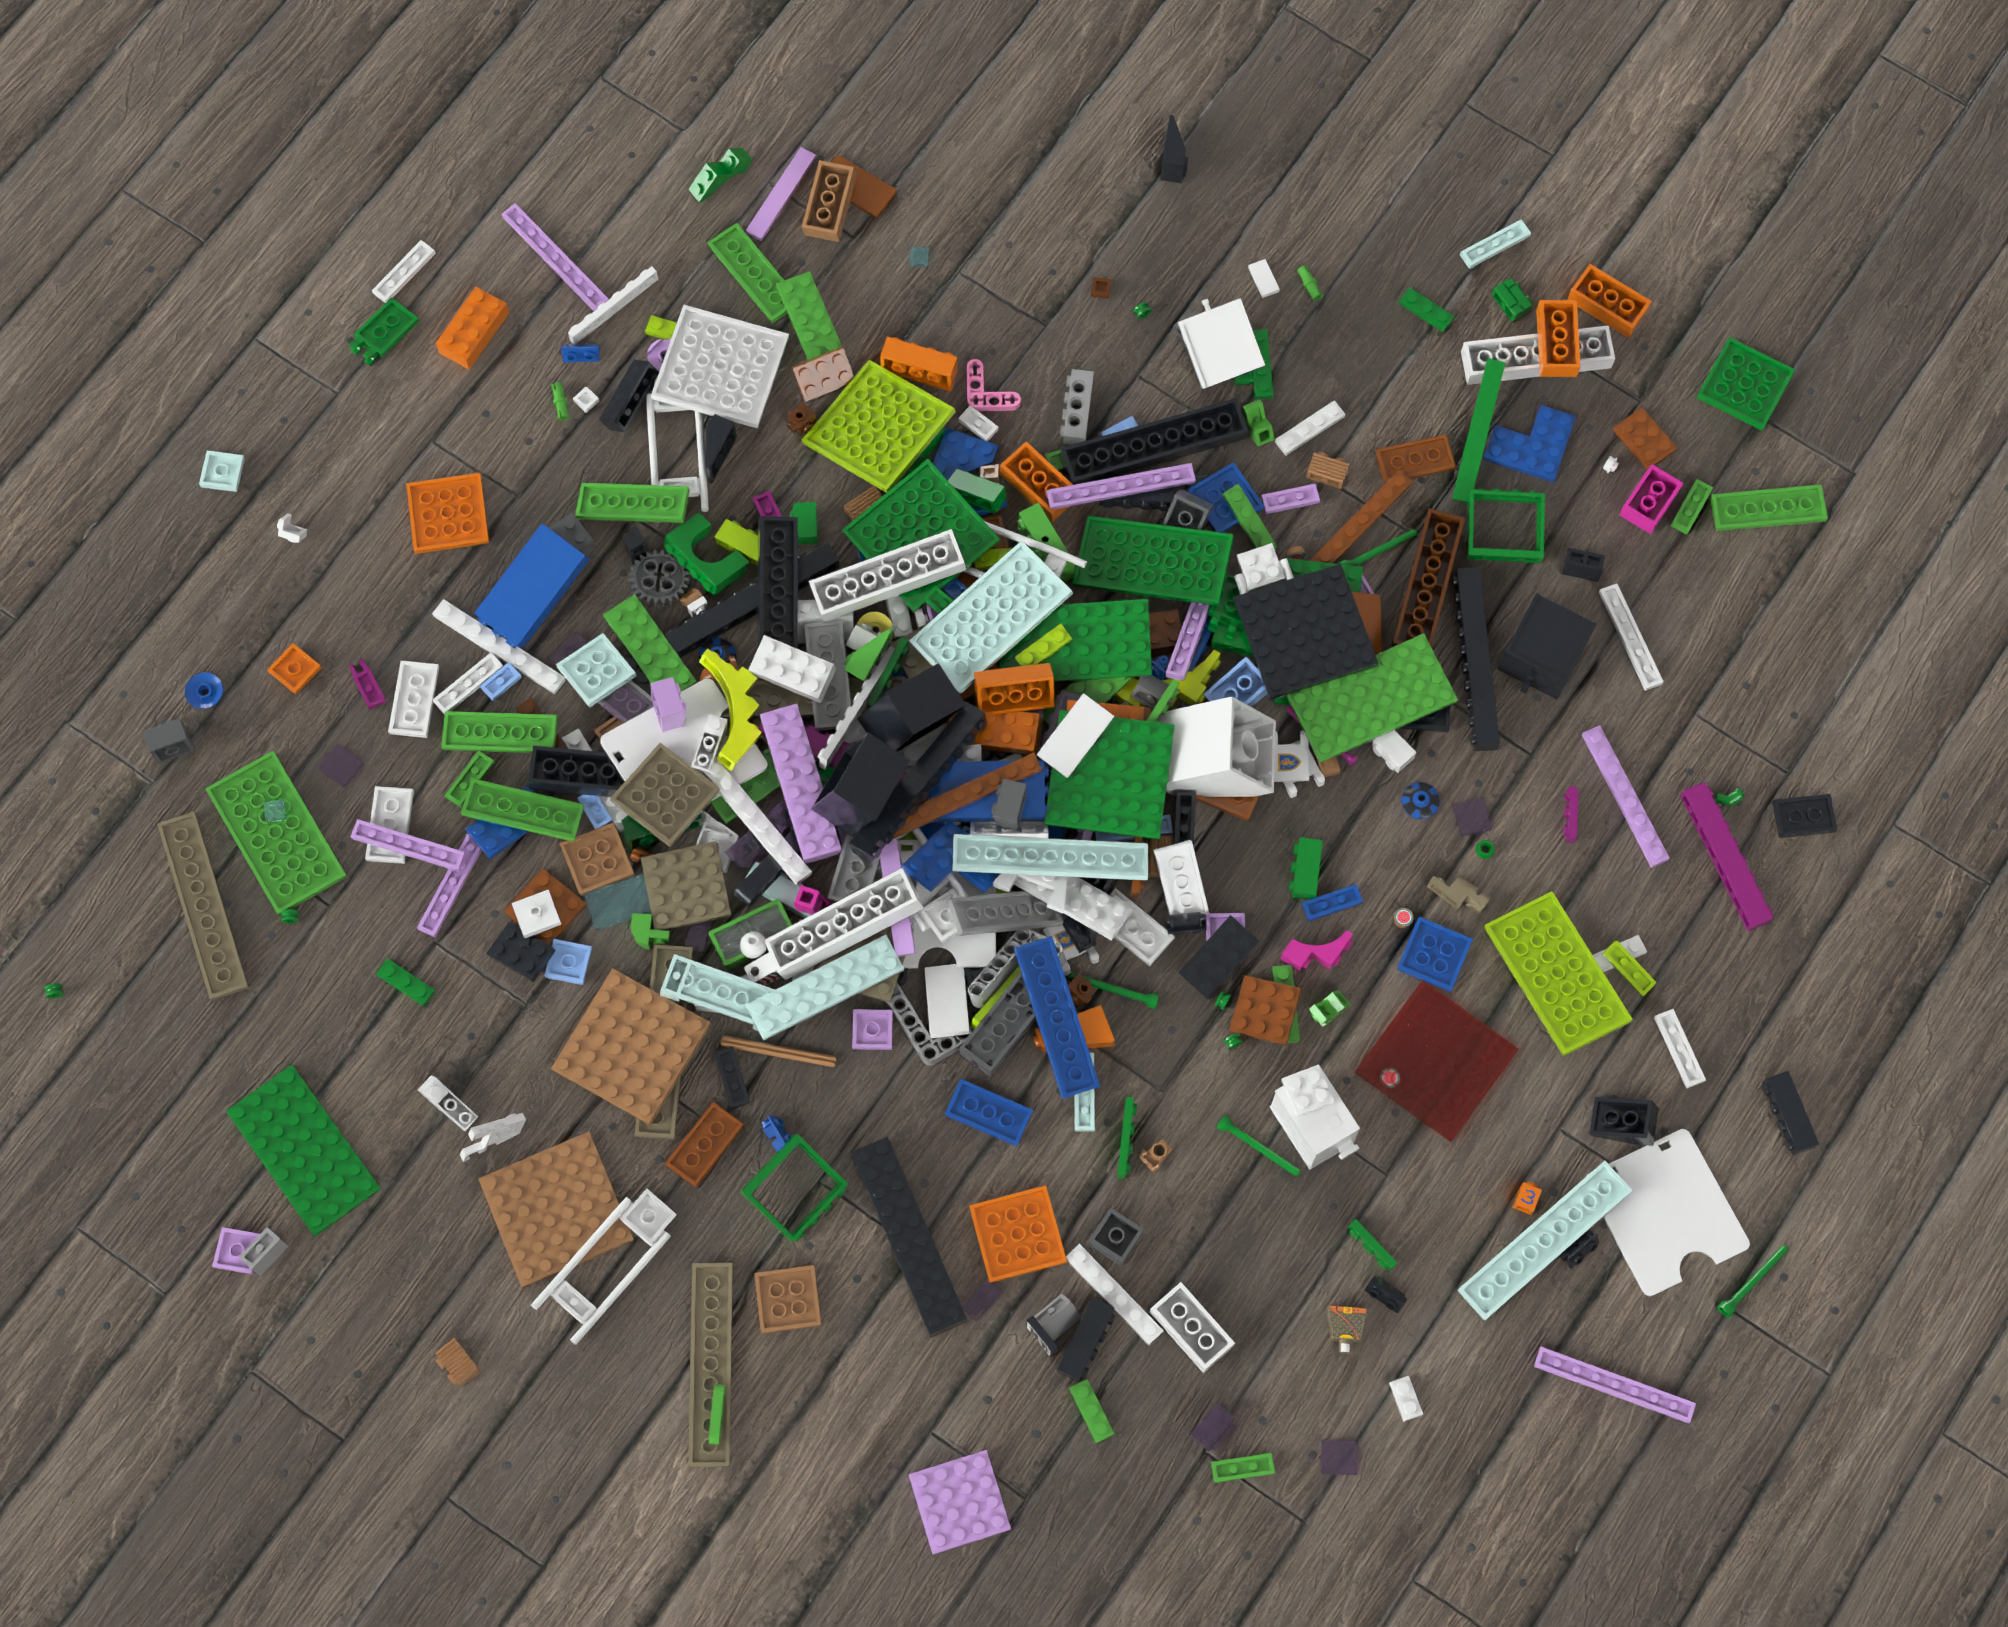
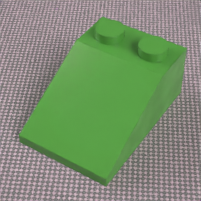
[844,626,896,681]

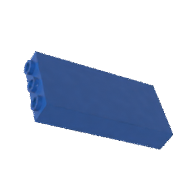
[474,523,590,649]
[929,760,1049,823]

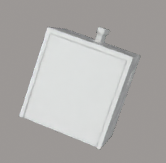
[1177,298,1265,389]
[1269,1067,1360,1170]

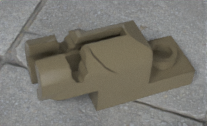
[1427,876,1491,914]

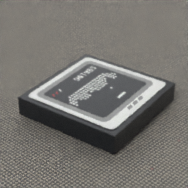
[1026,1316,1058,1358]

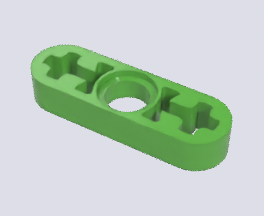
[709,1384,726,1444]

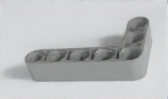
[968,929,1066,1008]
[887,983,972,1065]

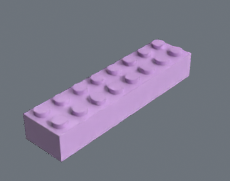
[760,704,841,864]

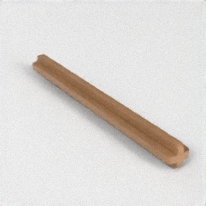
[721,1035,836,1067]

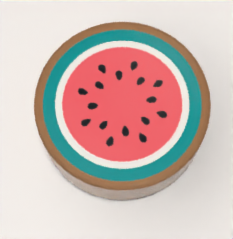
[1286,546,1306,560]
[1393,908,1413,928]
[1380,1068,1400,1088]

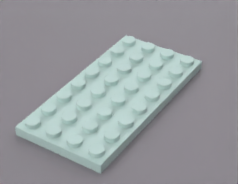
[909,541,1073,694]

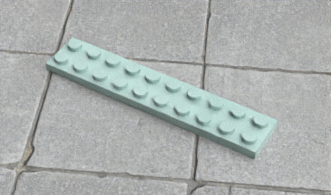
[953,834,1148,880]
[1457,1161,1632,1321]

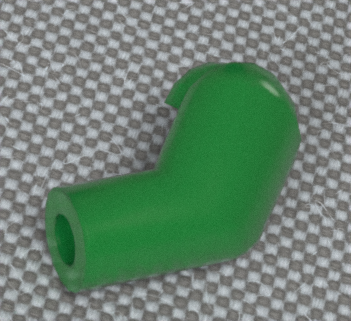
[1715,788,1744,806]

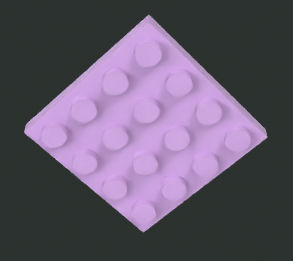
[909,1450,1011,1555]

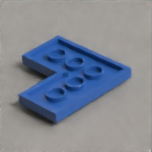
[1483,405,1576,483]
[901,820,1001,893]

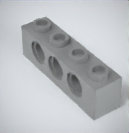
[1060,369,1094,445]

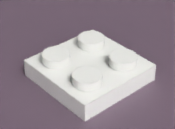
[1281,1064,1335,1117]

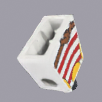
[741,953,783,986]

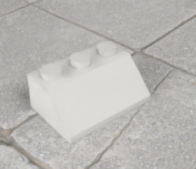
[798,600,854,644]

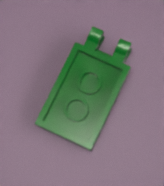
[349,297,419,366]
[1207,573,1260,640]

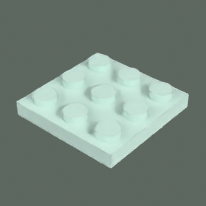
[556,633,636,707]

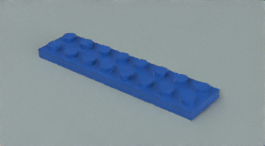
[1014,936,1100,1099]

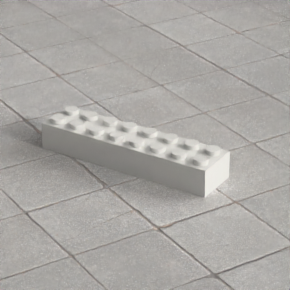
[1461,326,1615,385]
[809,529,966,622]
[764,868,924,980]

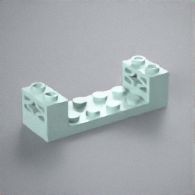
[660,954,775,1031]

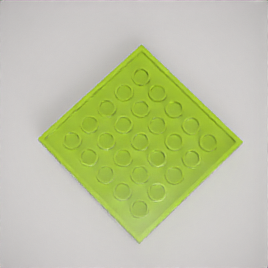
[802,360,956,493]

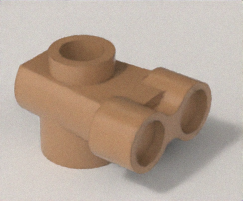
[1138,1139,1173,1173]

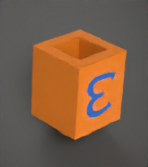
[1512,1182,1542,1215]

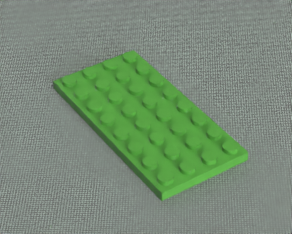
[1287,634,1458,763]
[205,751,347,916]

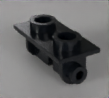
[1166,912,1207,935]
[1560,1230,1599,1269]
[1364,1276,1407,1313]

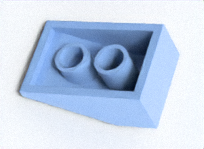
[1204,657,1267,707]

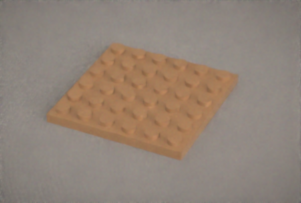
[551,968,712,1125]
[478,1132,634,1289]

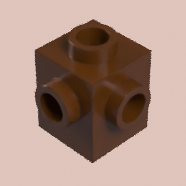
[786,402,816,436]
[1067,973,1095,1008]

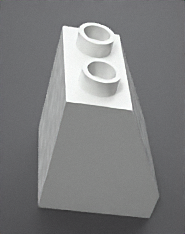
[1157,697,1276,797]

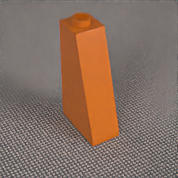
[1033,1005,1115,1052]

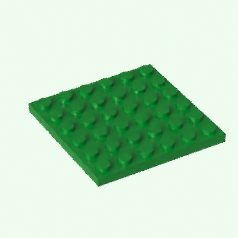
[842,459,1000,613]
[1044,710,1175,840]

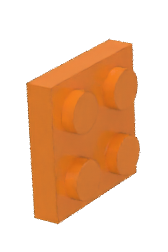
[267,643,322,695]

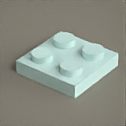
[199,451,245,492]

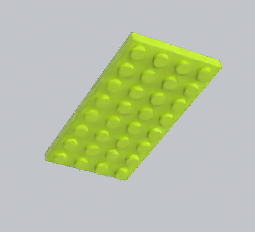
[1484,891,1633,1057]

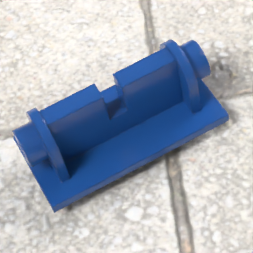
[561,343,600,362]
[1152,656,1169,680]
[762,1116,797,1152]

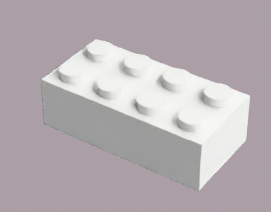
[749,635,836,703]
[1150,1282,1235,1373]

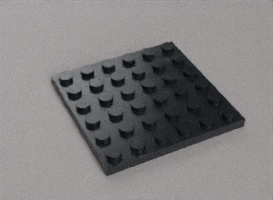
[1233,564,1379,700]

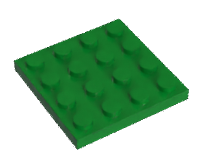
[1696,337,1795,431]

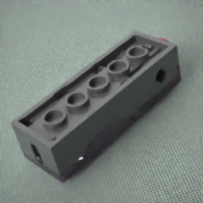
[960,972,1037,1079]

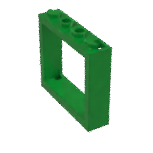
[1466,488,1545,563]
[739,1134,848,1242]

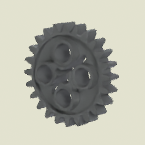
[629,550,690,607]

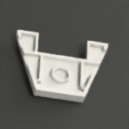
[696,811,739,873]
[993,873,1067,913]
[460,1113,526,1162]

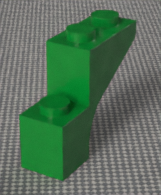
[688,147,753,202]

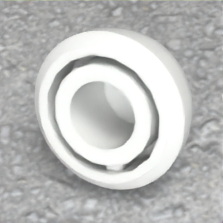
[740,931,767,958]

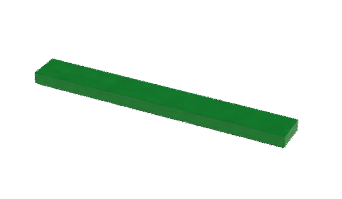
[1451,358,1505,504]

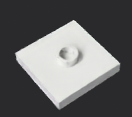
[512,890,561,938]

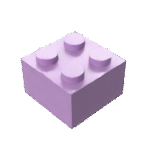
[650,677,687,732]

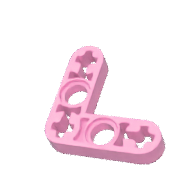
[967,359,1021,411]

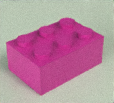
[1619,464,1684,534]

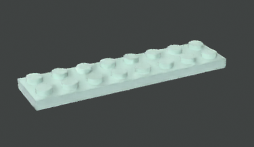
[746,935,904,1041]

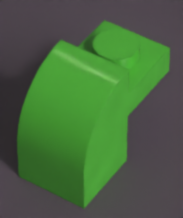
[1243,400,1274,446]
[631,913,671,950]
[1309,990,1351,1027]

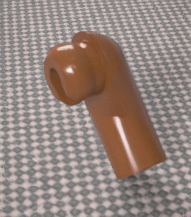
[630,848,655,862]

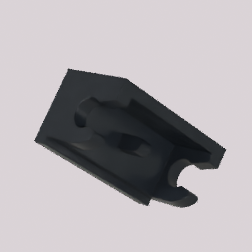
[623,525,648,565]
[1562,548,1605,582]
[1062,913,1096,953]

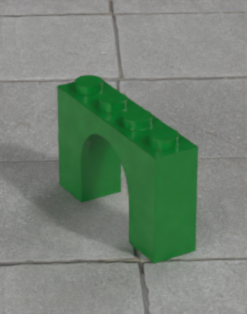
[664,512,749,596]

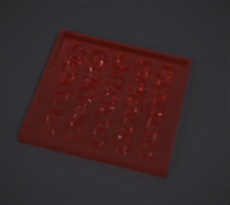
[1354,980,1519,1142]

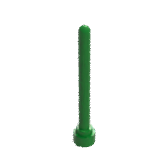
[1337,529,1418,566]
[1068,973,1160,1009]
[1216,1114,1300,1176]
[1717,1245,1788,1318]

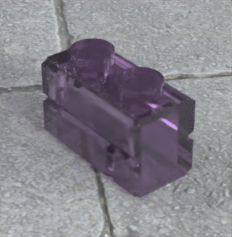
[1190,1403,1235,1452]

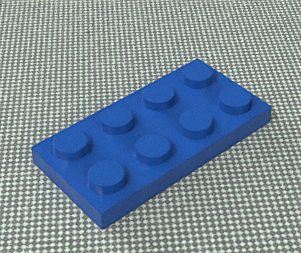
[466,786,533,859]
[945,1079,1033,1147]

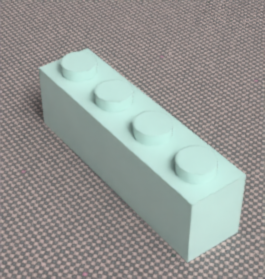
[746,862,811,919]

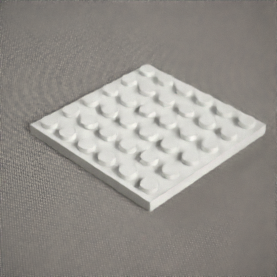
[651,305,789,428]

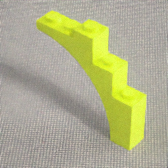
[699,648,762,771]
[1112,650,1221,707]

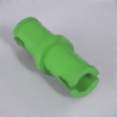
[1297,265,1323,301]
[551,382,570,421]

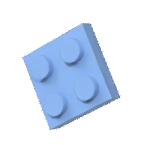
[544,939,593,985]

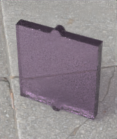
[603,685,649,724]
[317,744,364,787]
[1452,798,1492,837]
[1319,1440,1359,1475]

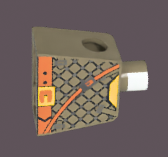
[1327,1305,1367,1354]

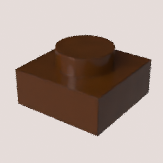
[1091,277,1112,299]

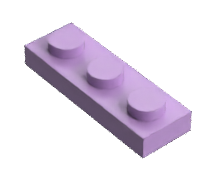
[1261,484,1320,514]

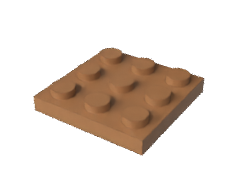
[560,822,635,897]
[754,1265,821,1334]

